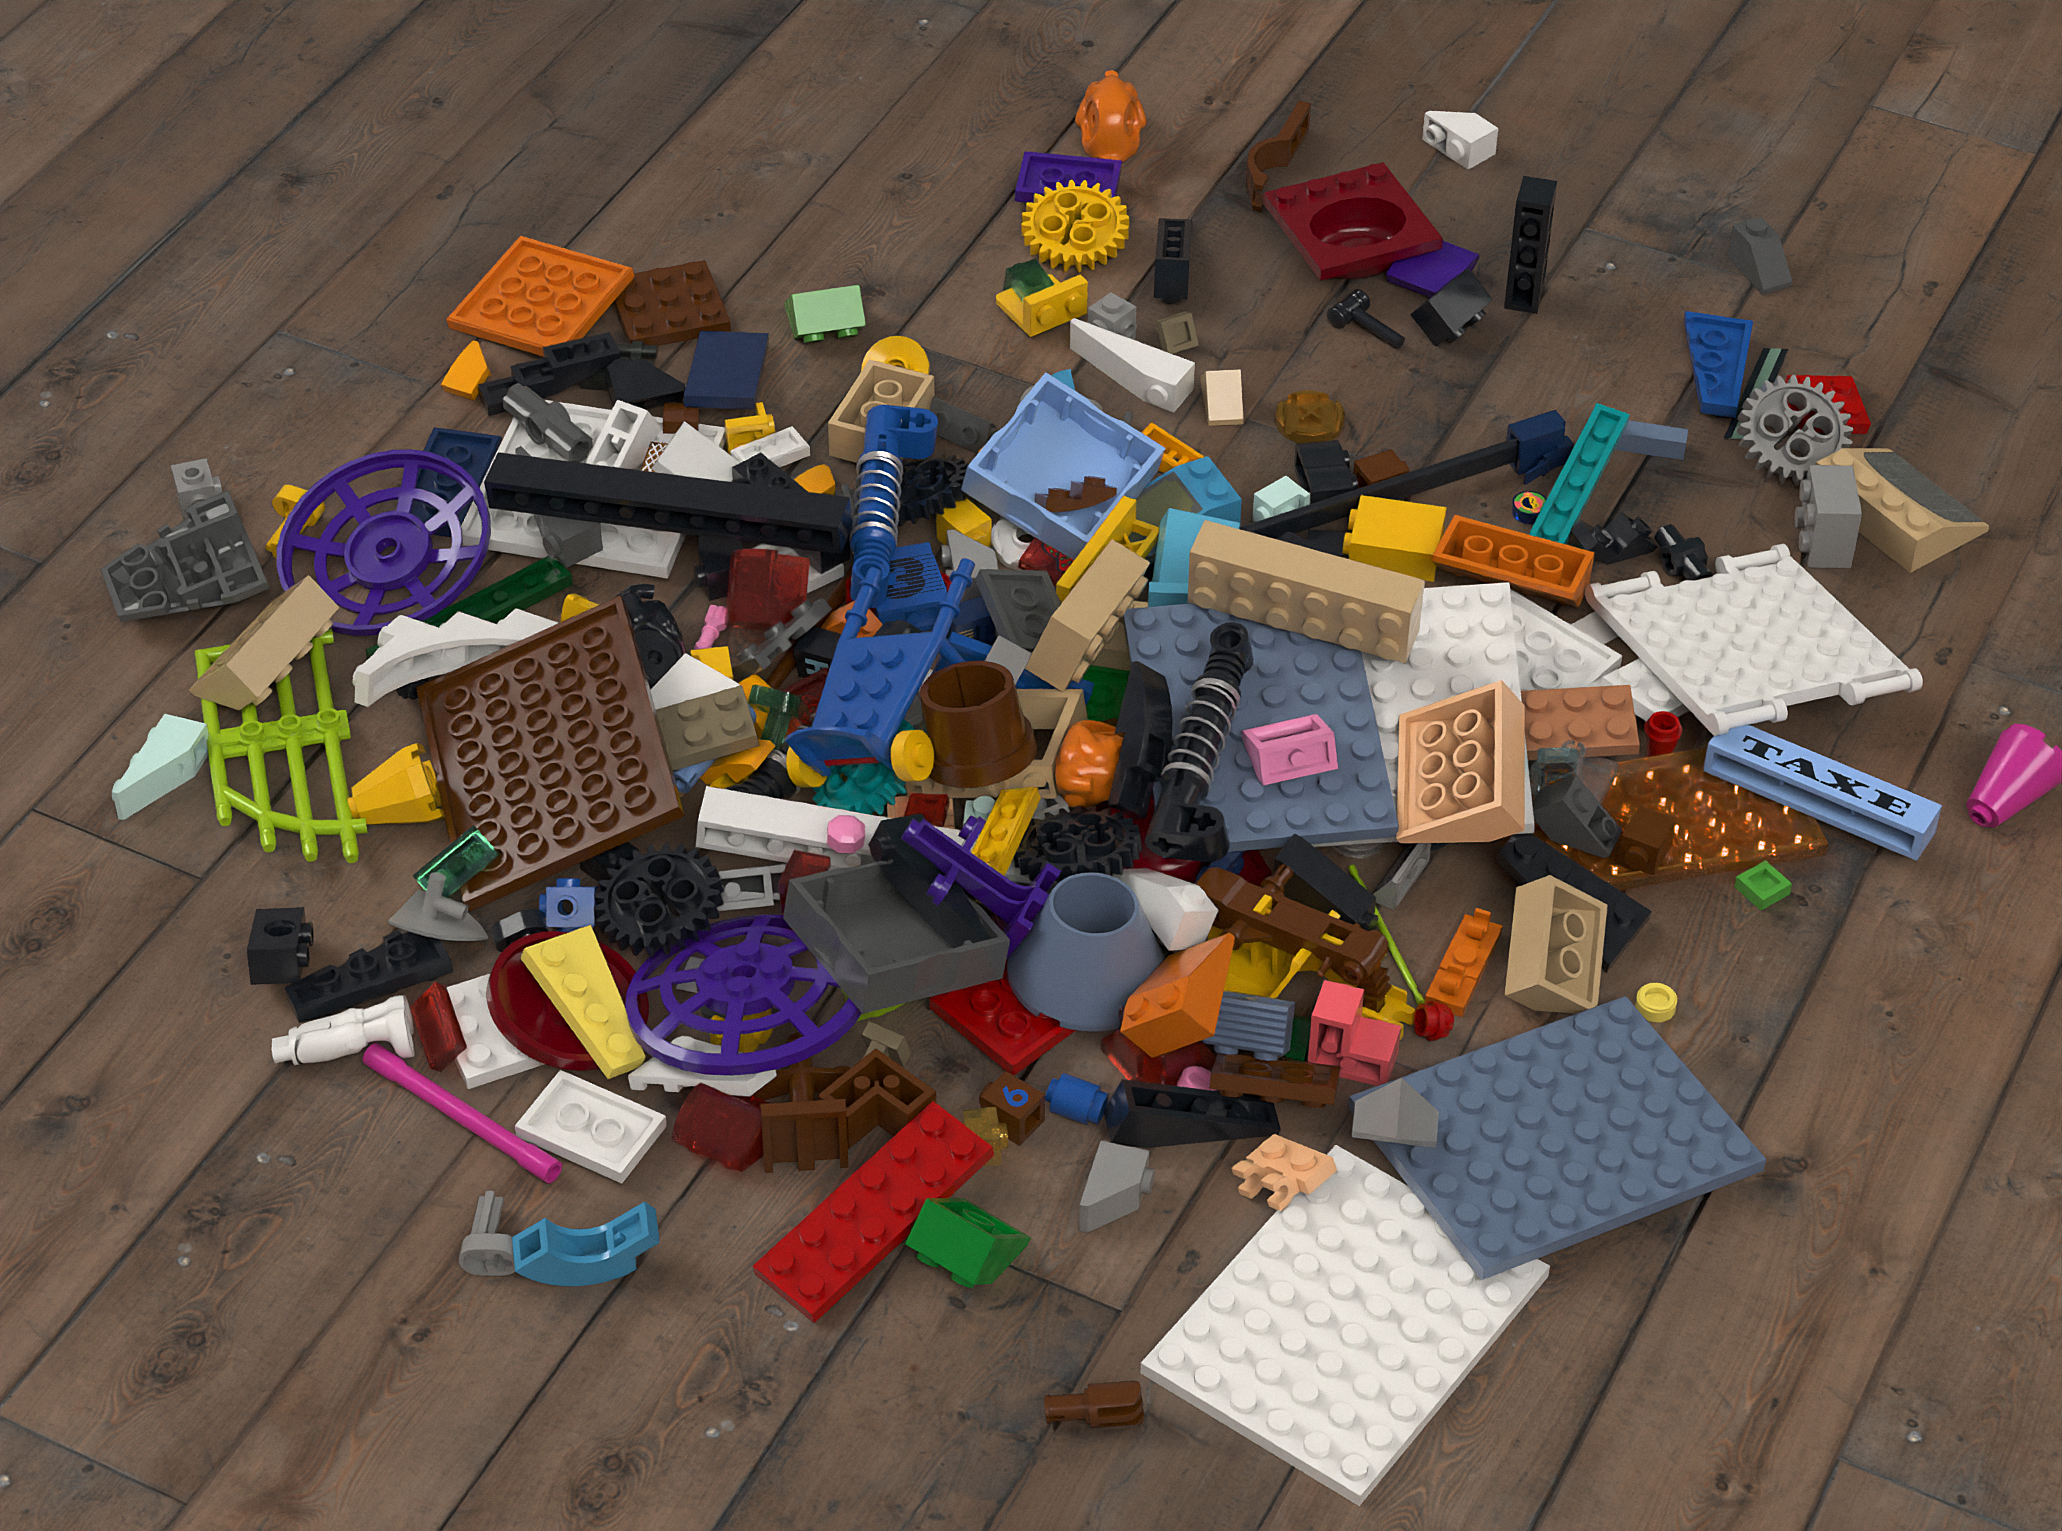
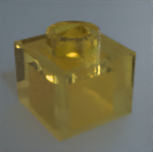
[963,1107,1008,1167]

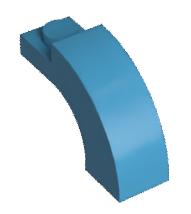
[512,1202,660,1286]

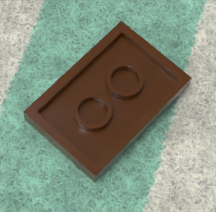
[1209,1053,1341,1108]

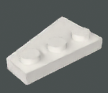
[628,1036,777,1096]

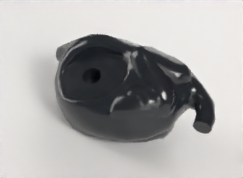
[615,583,686,690]

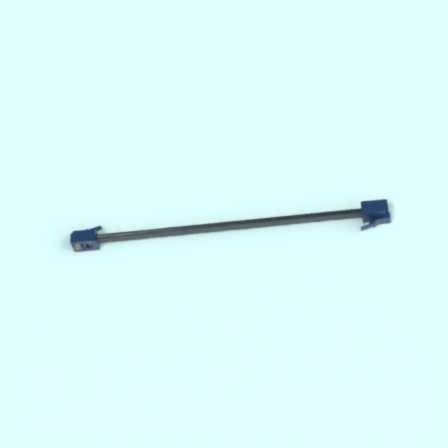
[946,410,1574,646]

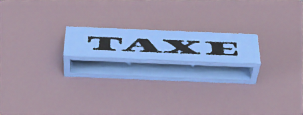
[1703,725,1942,861]

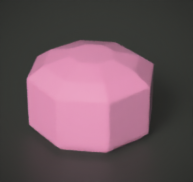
[827,815,865,854]

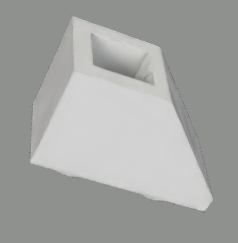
[1422,111,1498,169]

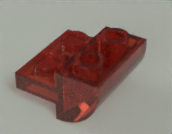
[724,549,810,630]
[671,1082,769,1172]

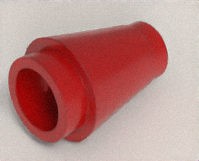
[1644,711,1683,768]

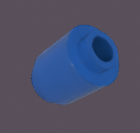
[1045,1073,1109,1125]

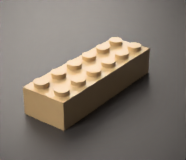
[1188,520,1425,663]

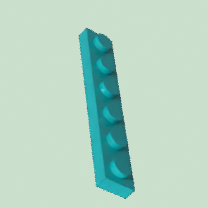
[1529,403,1630,545]

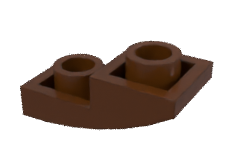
[1035,476,1117,512]

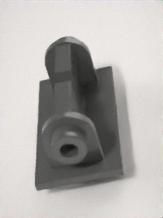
[929,397,999,454]

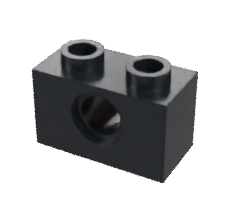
[247,907,314,985]

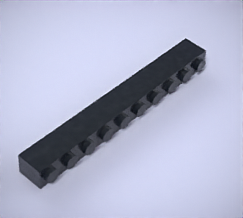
[484,452,852,554]

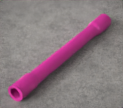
[363,1043,562,1184]

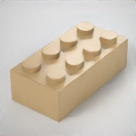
[1025,539,1150,692]

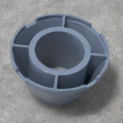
[1007,873,1166,1031]

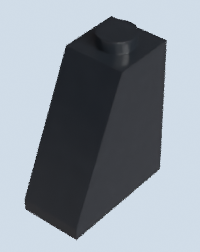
[1274,833,1378,936]

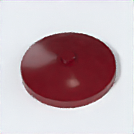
[486,931,649,1071]

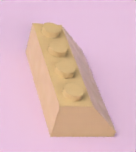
[189,575,340,710]

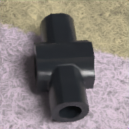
[1655,524,1713,581]

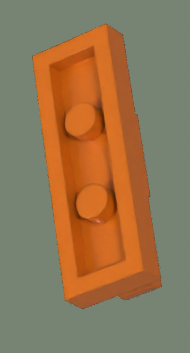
[1424,908,1503,1017]

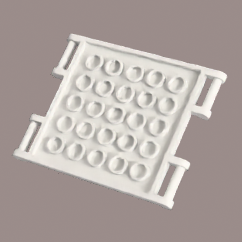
[1585,544,1923,736]

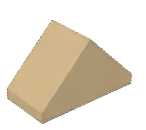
[1200,369,1243,426]

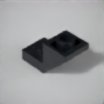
[1571,512,1658,565]

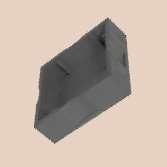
[783,861,1010,1014]

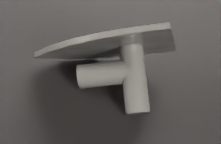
[387,873,488,941]

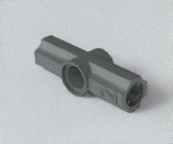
[503,383,593,462]

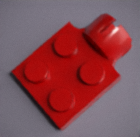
[1772,375,1871,434]

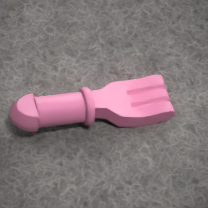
[694,605,733,650]

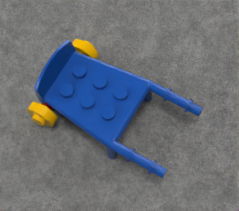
[786,558,975,788]

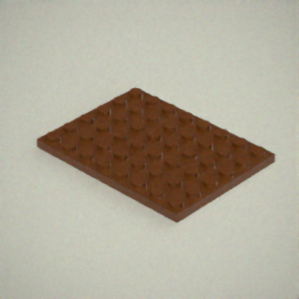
[416,595,685,911]

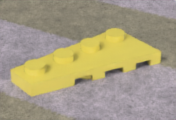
[521,925,646,1079]

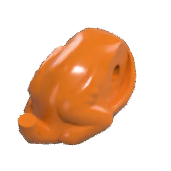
[1075,70,1147,162]
[1055,720,1124,808]

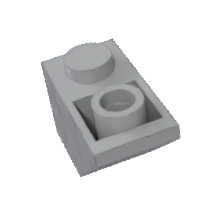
[941,530,998,602]

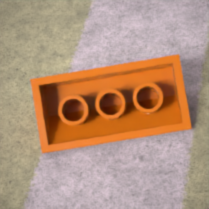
[1432,515,1595,608]

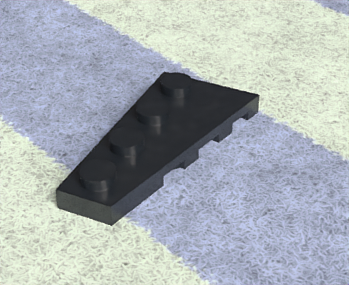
[1496,833,1652,973]
[285,930,453,1023]

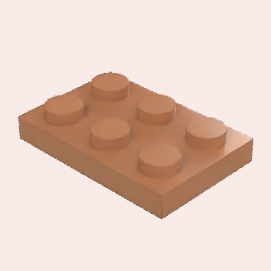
[1521,685,1640,760]

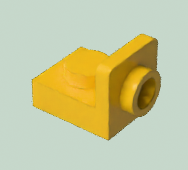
[725,402,775,455]

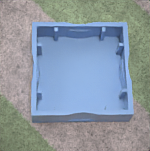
[961,372,1166,560]

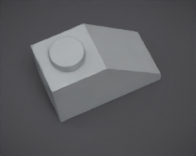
[1079,1140,1155,1233]

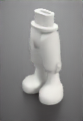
[272,995,415,1065]

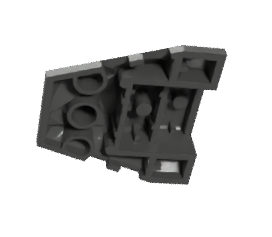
[100,491,270,622]

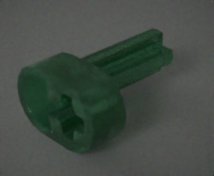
[747,685,803,754]

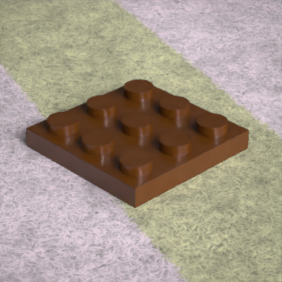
[613,260,731,346]

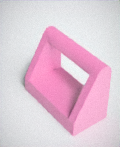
[1241,714,1338,785]

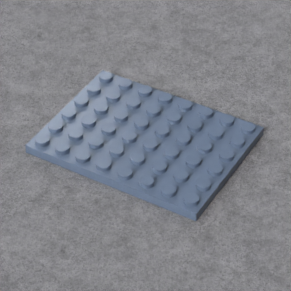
[1123,603,1399,858]
[1348,996,1766,1280]

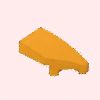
[441,340,492,401]
[794,464,836,495]

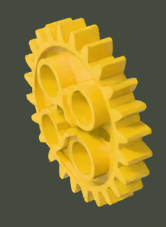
[1021,180,1129,272]

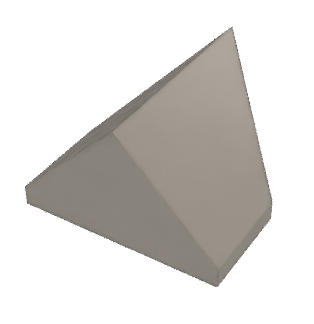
[1352,1078,1439,1148]

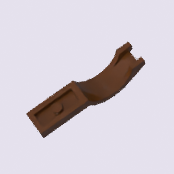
[1246,101,1311,212]

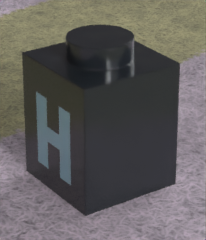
[793,626,841,684]

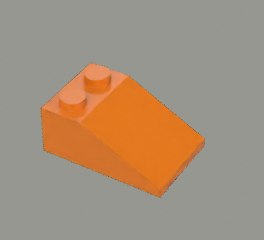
[1120,933,1235,1058]

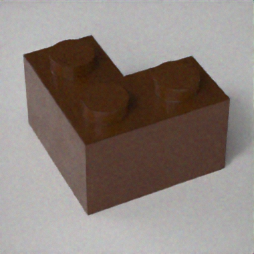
[818,1048,937,1149]

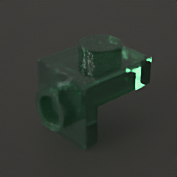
[1003,258,1055,302]

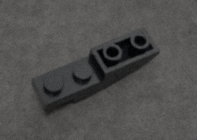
[1107,661,1173,820]

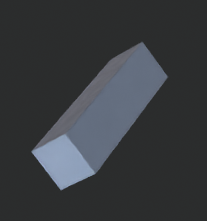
[1615,421,1688,460]

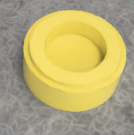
[1635,983,1677,1022]

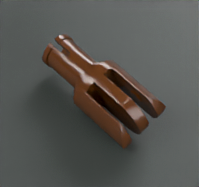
[1044,1380,1145,1428]

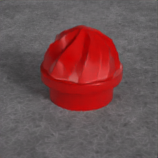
[1413,1000,1455,1041]

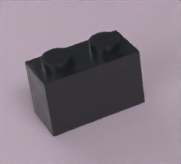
[1410,267,1493,347]

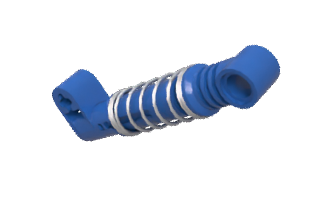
[850,405,938,608]

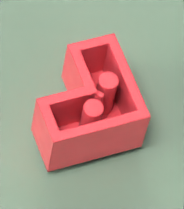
[1308,980,1401,1086]

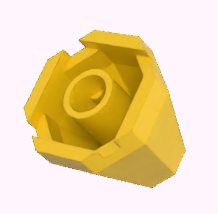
[347,743,445,825]

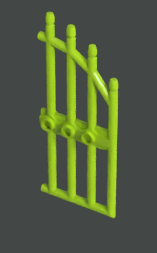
[194,629,368,863]

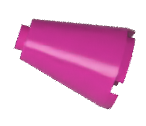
[1966,723,2062,828]

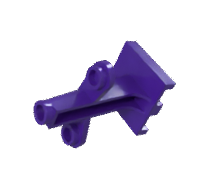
[901,815,1061,959]

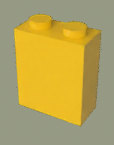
[1343,495,1447,582]

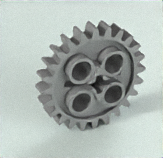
[1736,375,1853,486]

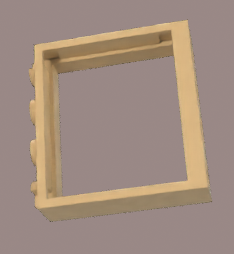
[905,689,1088,799]

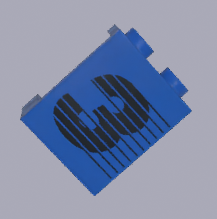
[874,542,947,631]

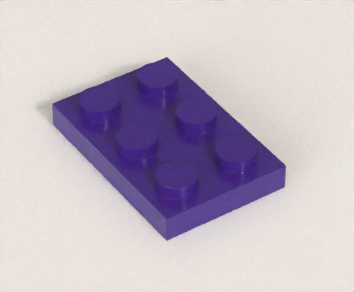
[1015,151,1122,203]

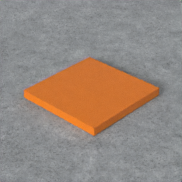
[446,236,635,357]

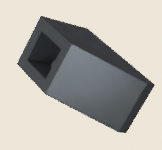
[1532,775,1622,858]

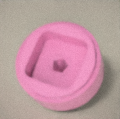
[1177,1066,1219,1091]

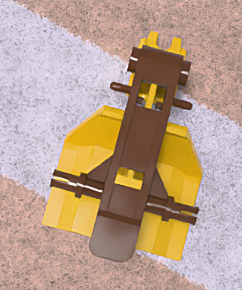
[1196,864,1415,1040]

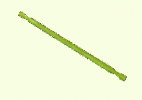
[1348,865,1425,1005]

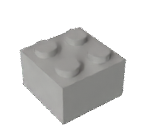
[1794,465,1862,568]

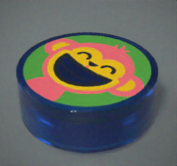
[1511,491,1547,524]

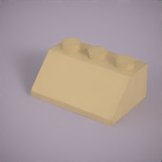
[1505,875,1607,1014]

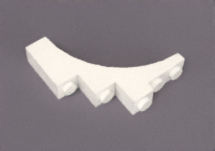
[352,608,558,707]

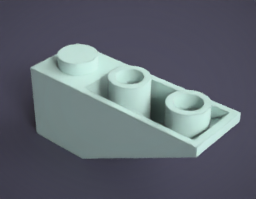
[112,714,209,820]

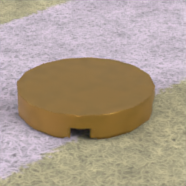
[1275,390,1345,444]

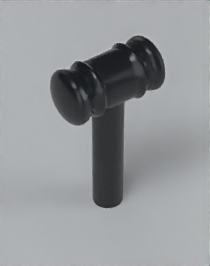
[1327,289,1405,349]

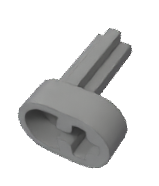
[459,1191,515,1276]

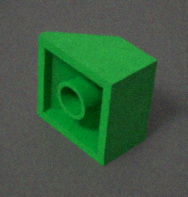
[905,1198,1031,1288]

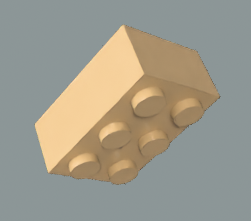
[828,359,934,463]

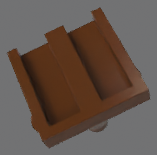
[747,1032,851,1173]

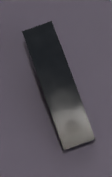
[478,332,621,416]

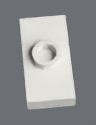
[730,426,810,467]

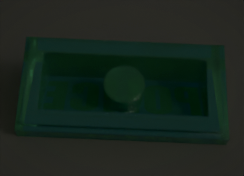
[413,825,499,898]

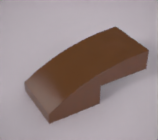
[663,402,700,434]

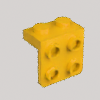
[996,274,1088,337]

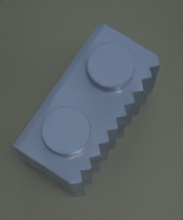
[1203,991,1295,1061]

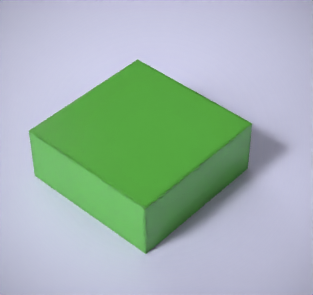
[1734,860,1792,911]

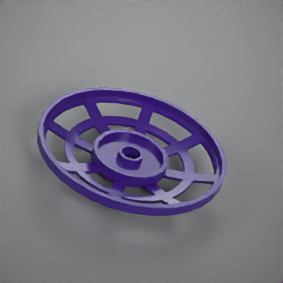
[277,449,491,636]
[625,914,862,1076]

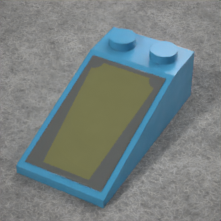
[1128,456,1242,548]

